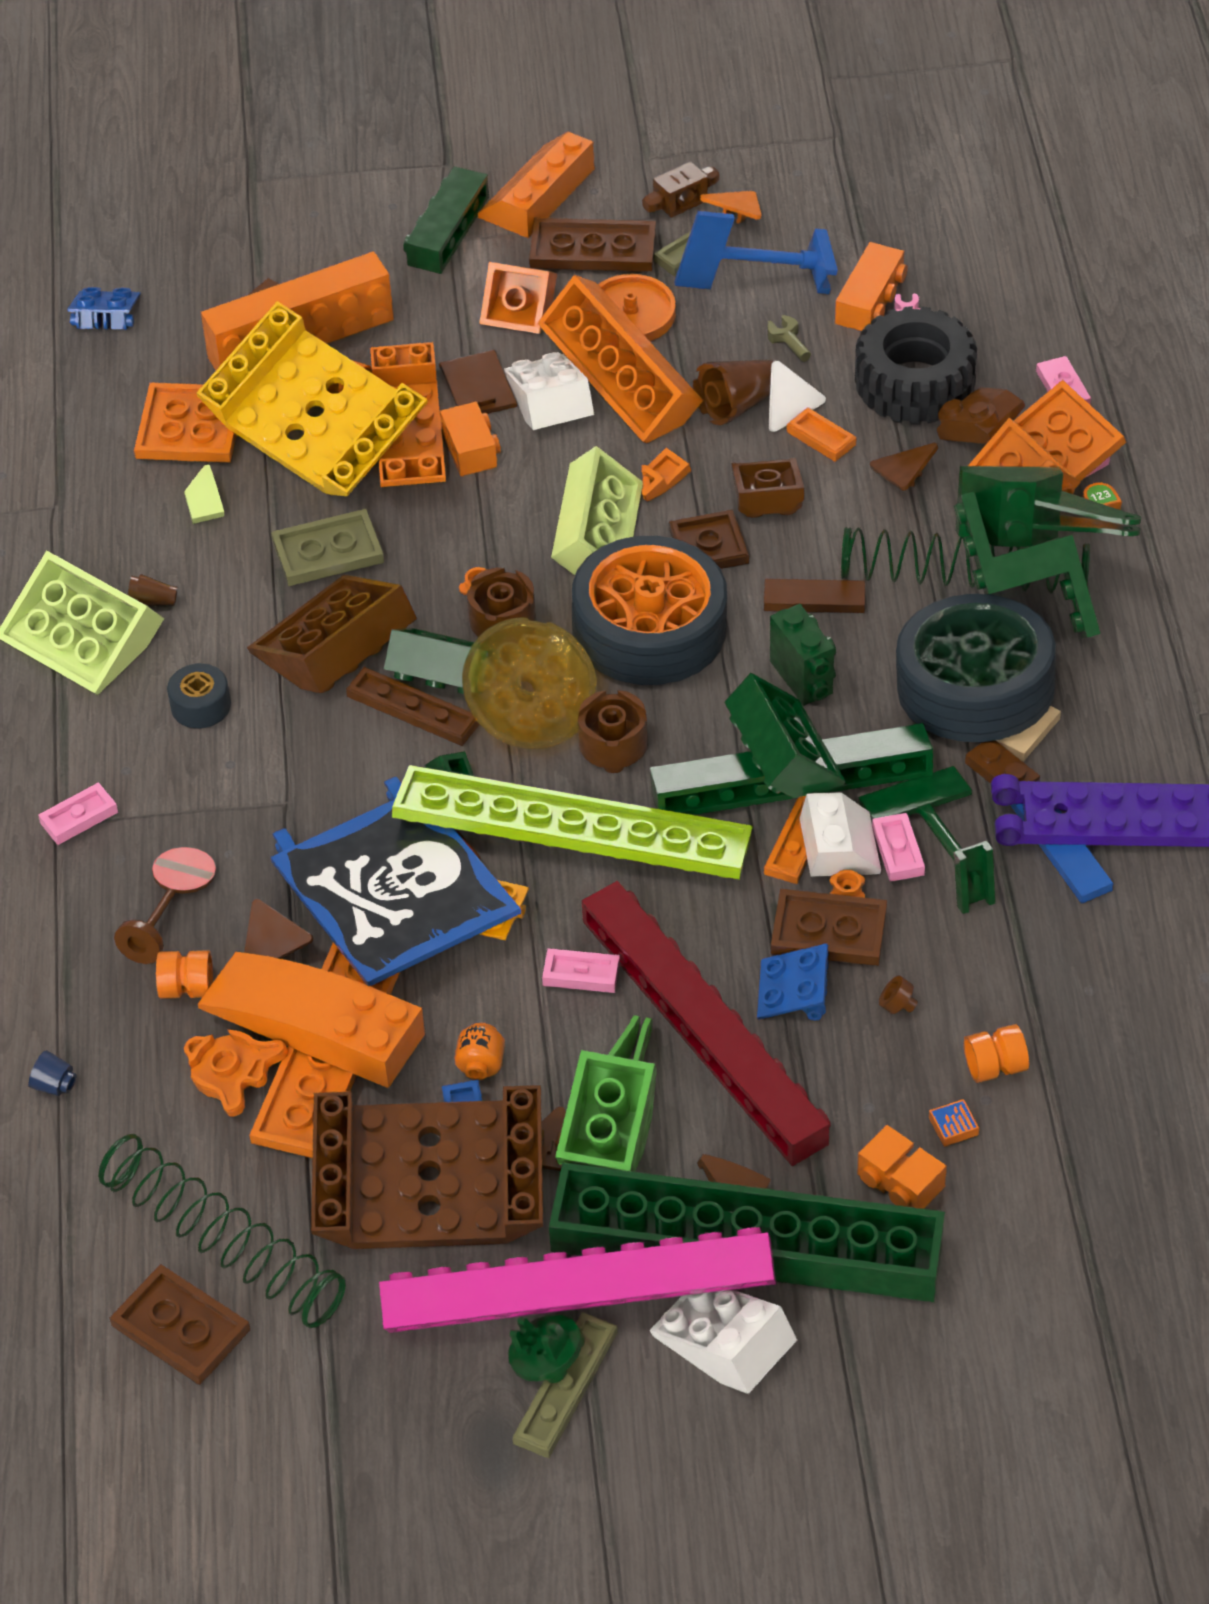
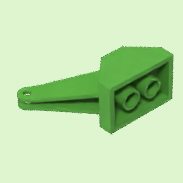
[555,1015,657,1172]

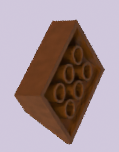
[247,574,417,693]

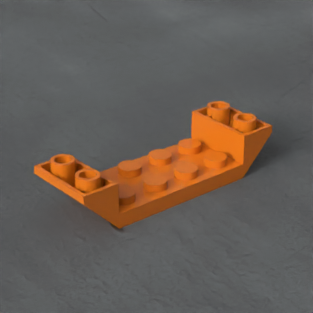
[370,342,446,487]

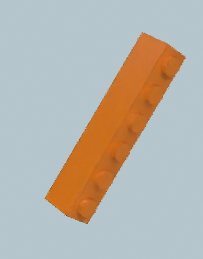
[537,275,703,443]

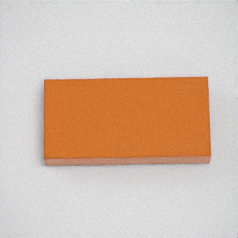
[787,407,857,462]

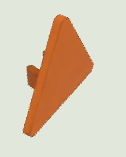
[700,191,761,224]

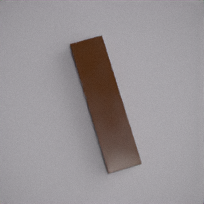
[346,667,480,746]

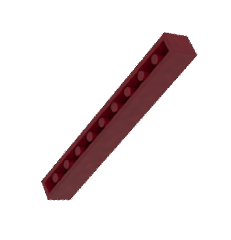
[582,881,831,1167]

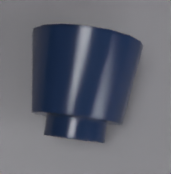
[28,1050,77,1096]

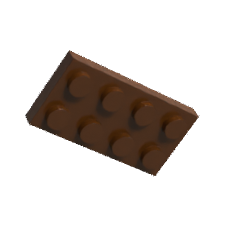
[529,218,656,271]

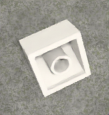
[800,793,881,877]

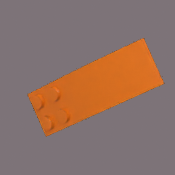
[198,952,425,1088]

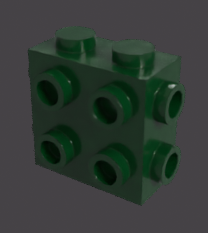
[770,604,836,706]

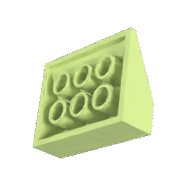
[0,551,164,695]

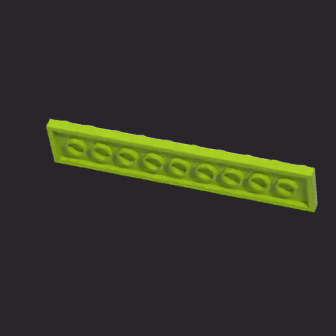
[392,765,753,879]

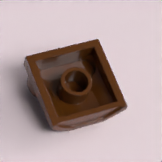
[936,387,1025,444]
[731,458,804,518]

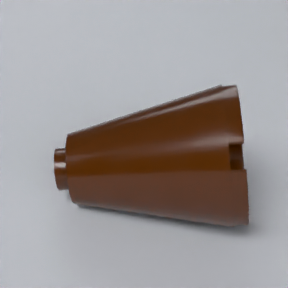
[693,360,774,425]

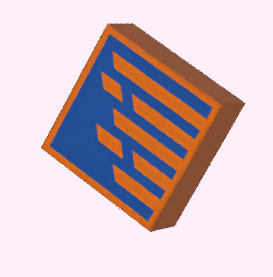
[929,1099,979,1147]

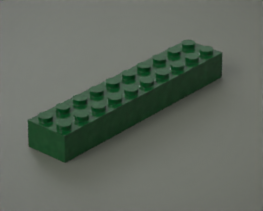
[549,1163,945,1302]

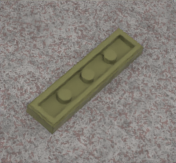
[513,1312,618,1459]

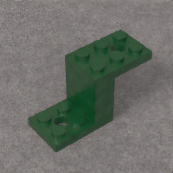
[953,491,1101,638]

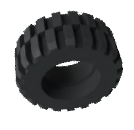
[855,306,977,424]

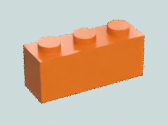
[835,242,908,331]

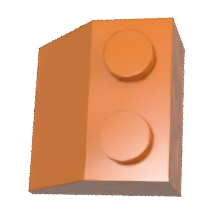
[479,262,557,334]

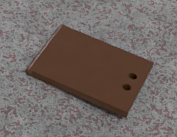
[439,350,517,414]

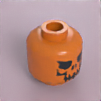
[455,1023,505,1080]

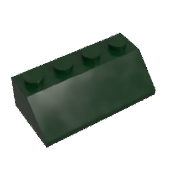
[724,673,846,798]

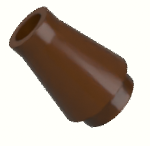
[128,574,178,606]

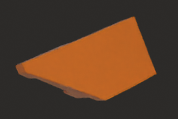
[642,448,691,502]

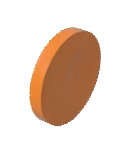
[598,274,676,342]

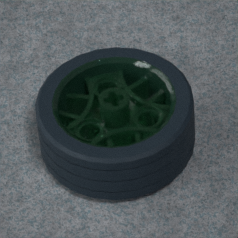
[896,594,1056,742]

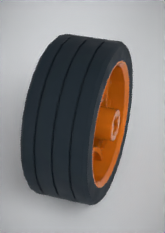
[572,536,727,685]

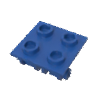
[67,287,141,330]
[757,943,829,1021]

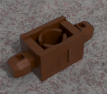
[642,161,720,218]

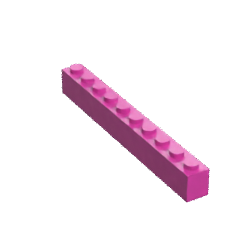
[379,1228,776,1333]

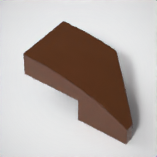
[697,1154,771,1189]

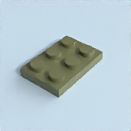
[271,509,384,586]

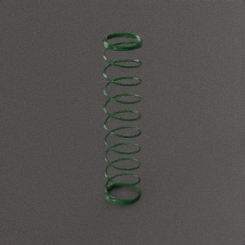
[841,527,1090,594]
[98,1134,346,1328]

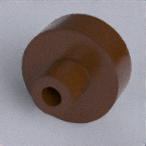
[879,975,918,1014]

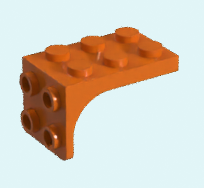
[968,418,1081,494]

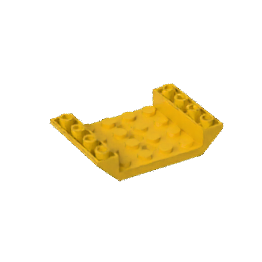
[197,301,428,496]

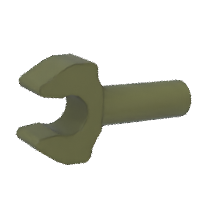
[768,315,811,362]

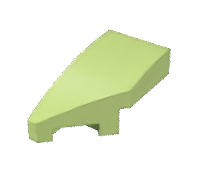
[184,465,224,524]

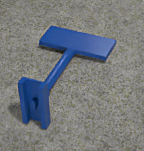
[674,211,838,294]

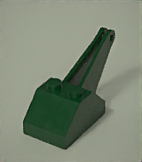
[955,466,1141,547]

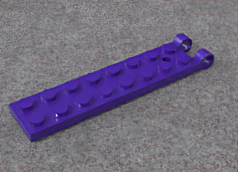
[991,774,1209,847]

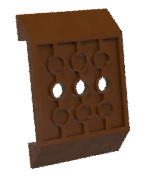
[311,1085,543,1249]

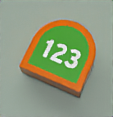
[1083,482,1122,510]

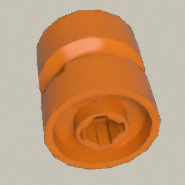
[156,950,213,999]
[964,1024,1029,1083]

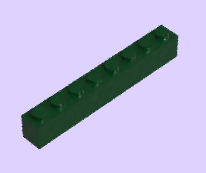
[650,723,933,815]

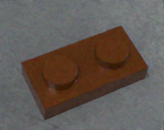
[965,740,1040,784]

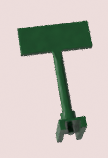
[858,766,996,914]

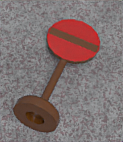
[114,847,216,964]

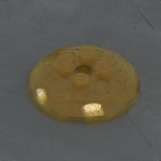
[462,617,597,749]

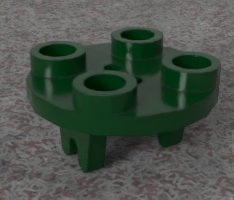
[508,1315,585,1383]

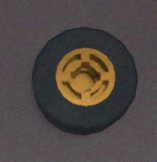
[167,663,231,729]

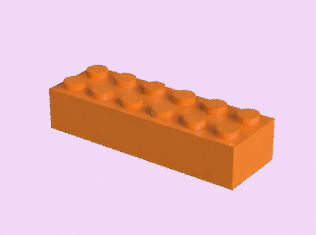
[201,251,394,370]

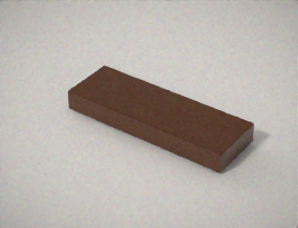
[764,579,865,613]

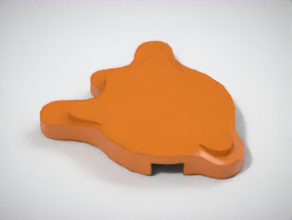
[184,1030,288,1117]

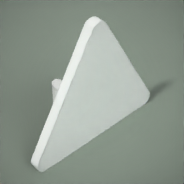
[769,361,826,432]

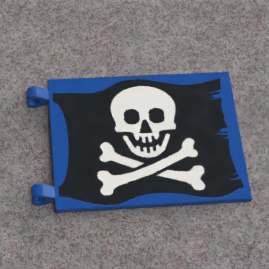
[271,777,521,986]

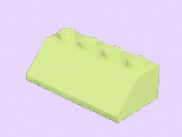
[551,446,643,575]

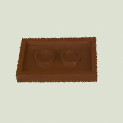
[771,889,887,966]
[110,1264,251,1385]

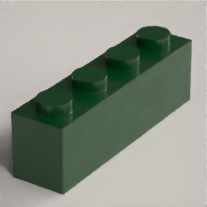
[403,166,489,274]

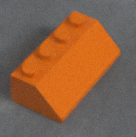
[478,132,594,238]

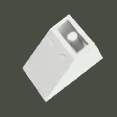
[504,352,594,430]
[650,1290,797,1394]

